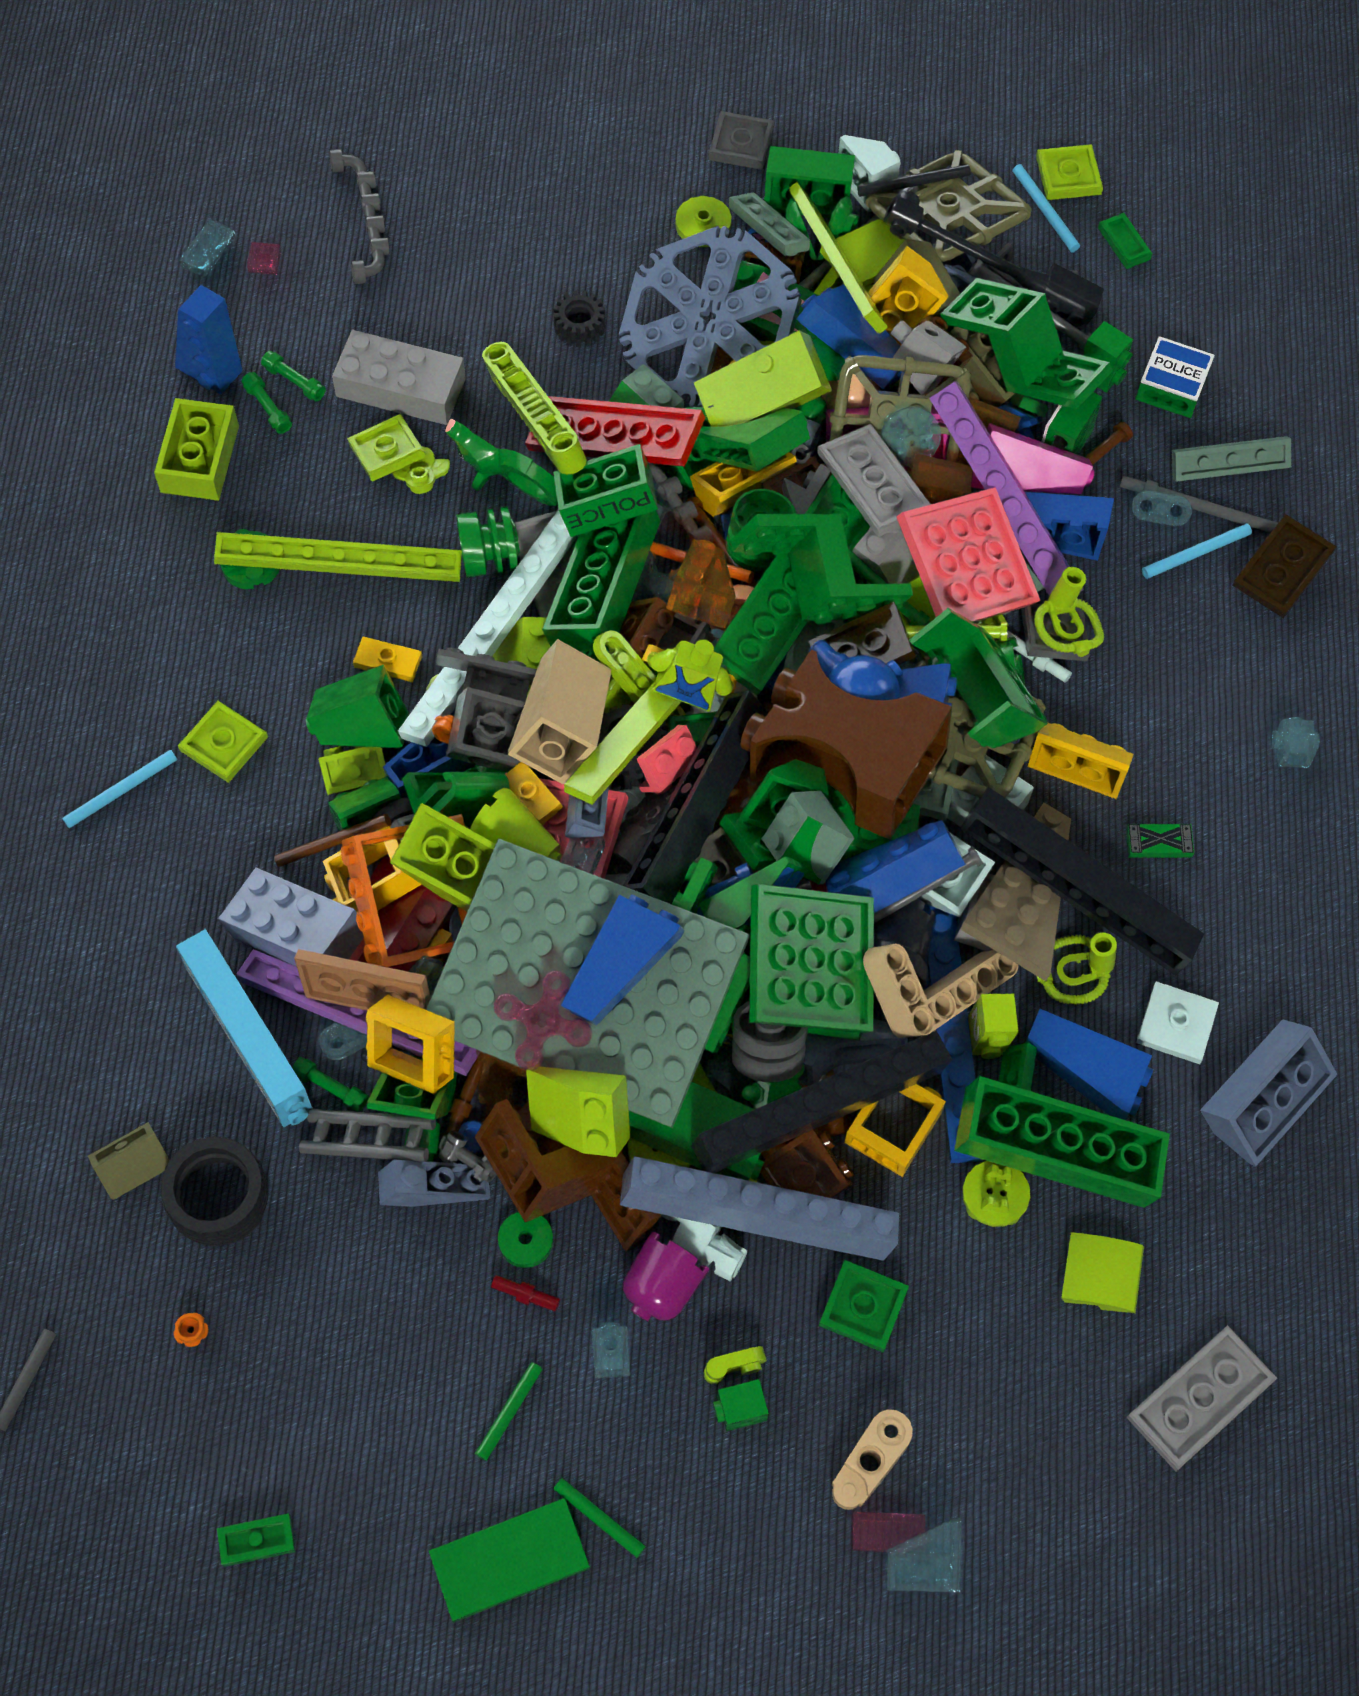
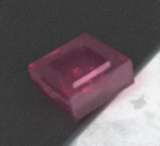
[247,242,281,275]

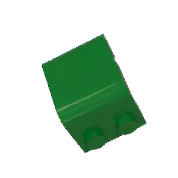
[402,772,510,827]

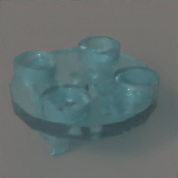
[881,407,941,466]

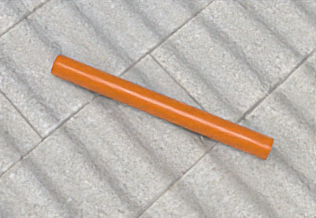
[649,542,754,583]

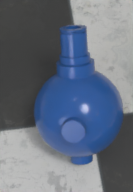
[809,640,903,700]

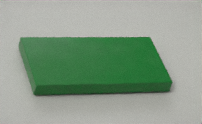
[429,1498,590,1623]

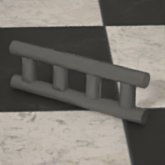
[299,1109,436,1162]

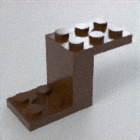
[475,1099,661,1252]

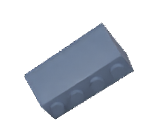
[1200,1019,1337,1166]

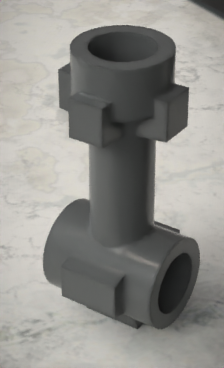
[438,1130,497,1183]

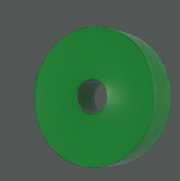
[498,1212,553,1268]

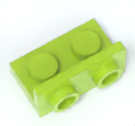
[318,746,386,795]

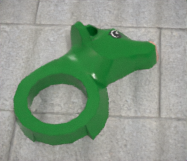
[445,419,558,506]

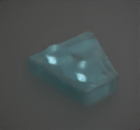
[886,1518,962,1592]

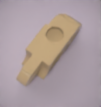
[832,1410,912,1510]

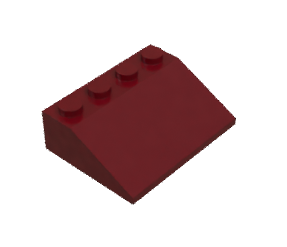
[358,856,457,973]

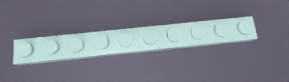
[398,509,579,747]

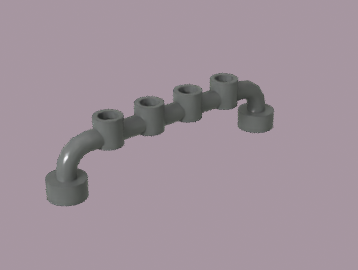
[329,149,389,284]
[649,464,729,612]

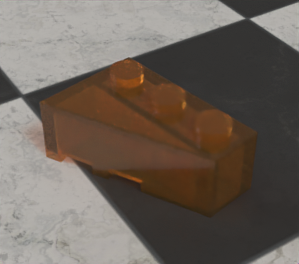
[666,539,736,629]

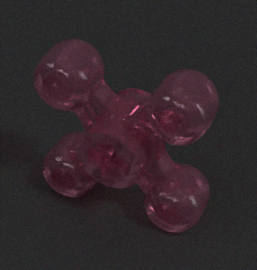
[493,970,593,1071]

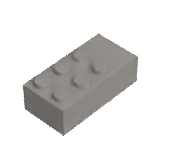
[332,330,466,425]

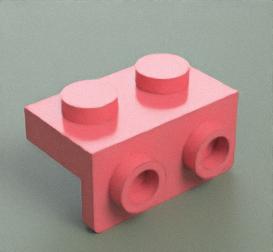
[637,725,697,794]

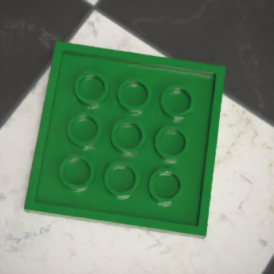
[749,884,874,1033]

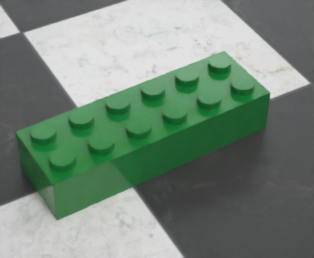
[542,510,660,652]
[954,1076,1170,1208]

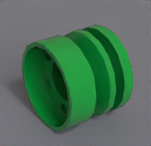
[725,489,796,572]
[456,506,520,578]

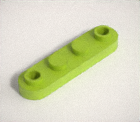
[593,630,686,726]

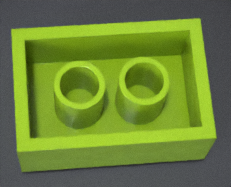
[154,398,239,501]

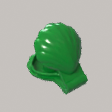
[785,196,859,267]

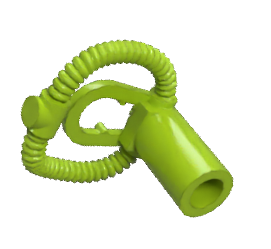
[1034,567,1104,657]
[1036,933,1117,1004]

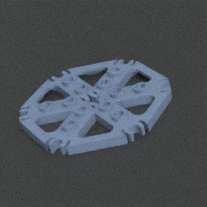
[619,226,802,407]

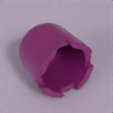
[623,1232,709,1322]

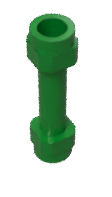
[261,351,326,402]
[241,372,292,434]
[292,1056,369,1112]

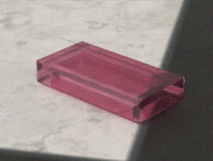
[852,1512,926,1553]

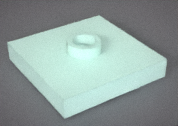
[1136,981,1219,1064]

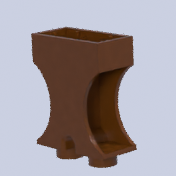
[741,650,952,840]

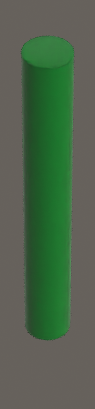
[475,1362,543,1461]
[554,1478,646,1558]

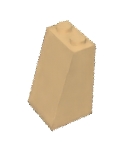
[508,639,612,784]

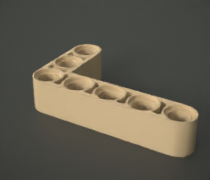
[863,944,1018,1038]

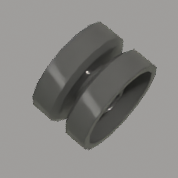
[731,1001,808,1082]

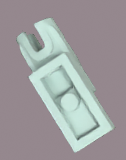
[661,1214,747,1281]

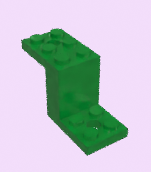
[940,278,1113,409]
[730,514,913,624]
[672,857,750,1053]

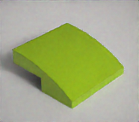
[1061,1232,1144,1313]

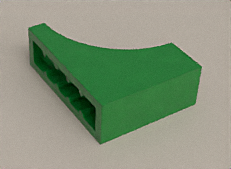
[696,407,810,472]

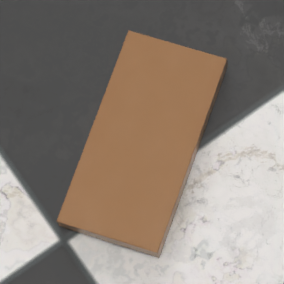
[294,949,431,1010]

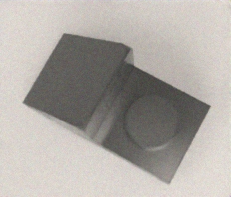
[782,464,831,514]

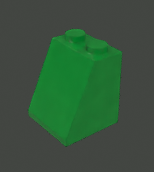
[306,665,410,748]

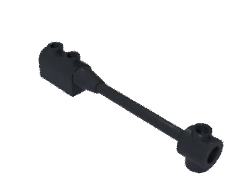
[884,191,1104,327]

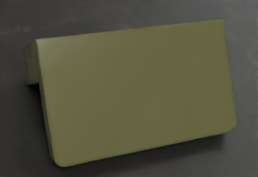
[88,1122,169,1200]

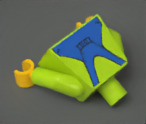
[641,640,737,712]

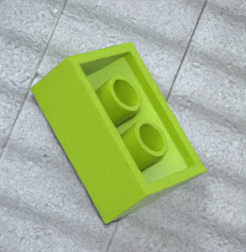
[493,617,550,699]

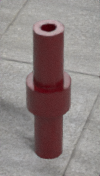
[491,1275,560,1312]

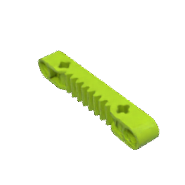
[482,342,587,475]

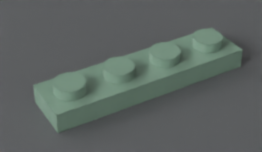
[729,192,810,256]
[1172,436,1291,481]

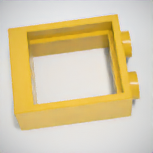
[323,825,422,912]
[366,995,455,1094]
[844,1084,946,1177]

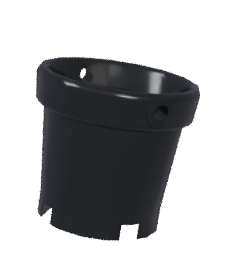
[874,899,937,996]

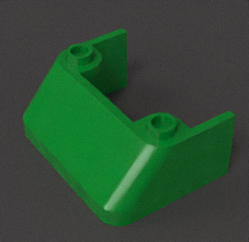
[909,608,1048,749]

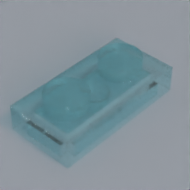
[179,219,235,277]

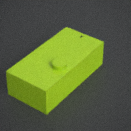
[694,330,832,427]

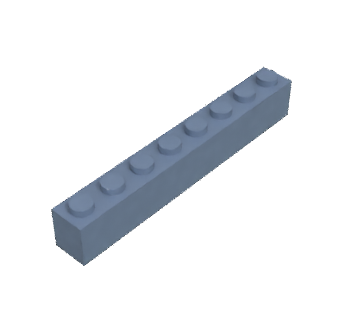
[620,1156,899,1261]

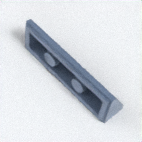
[565,756,609,838]

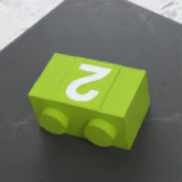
[968,994,1019,1059]

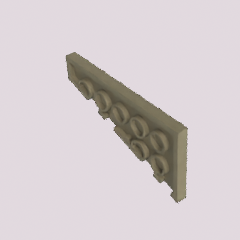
[960,803,1071,981]

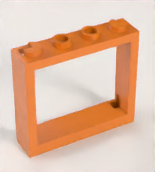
[341,814,467,967]

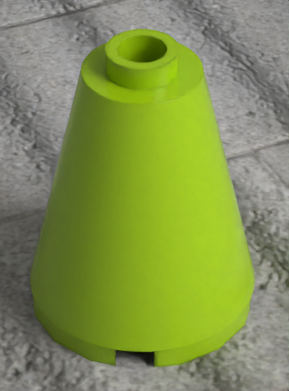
[470,788,562,862]

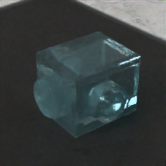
[1271,717,1320,768]
[592,1322,630,1379]

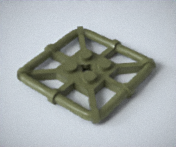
[866,150,1031,262]
[826,355,971,493]
[915,656,1046,798]

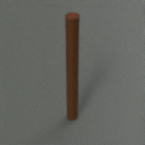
[274,814,391,867]

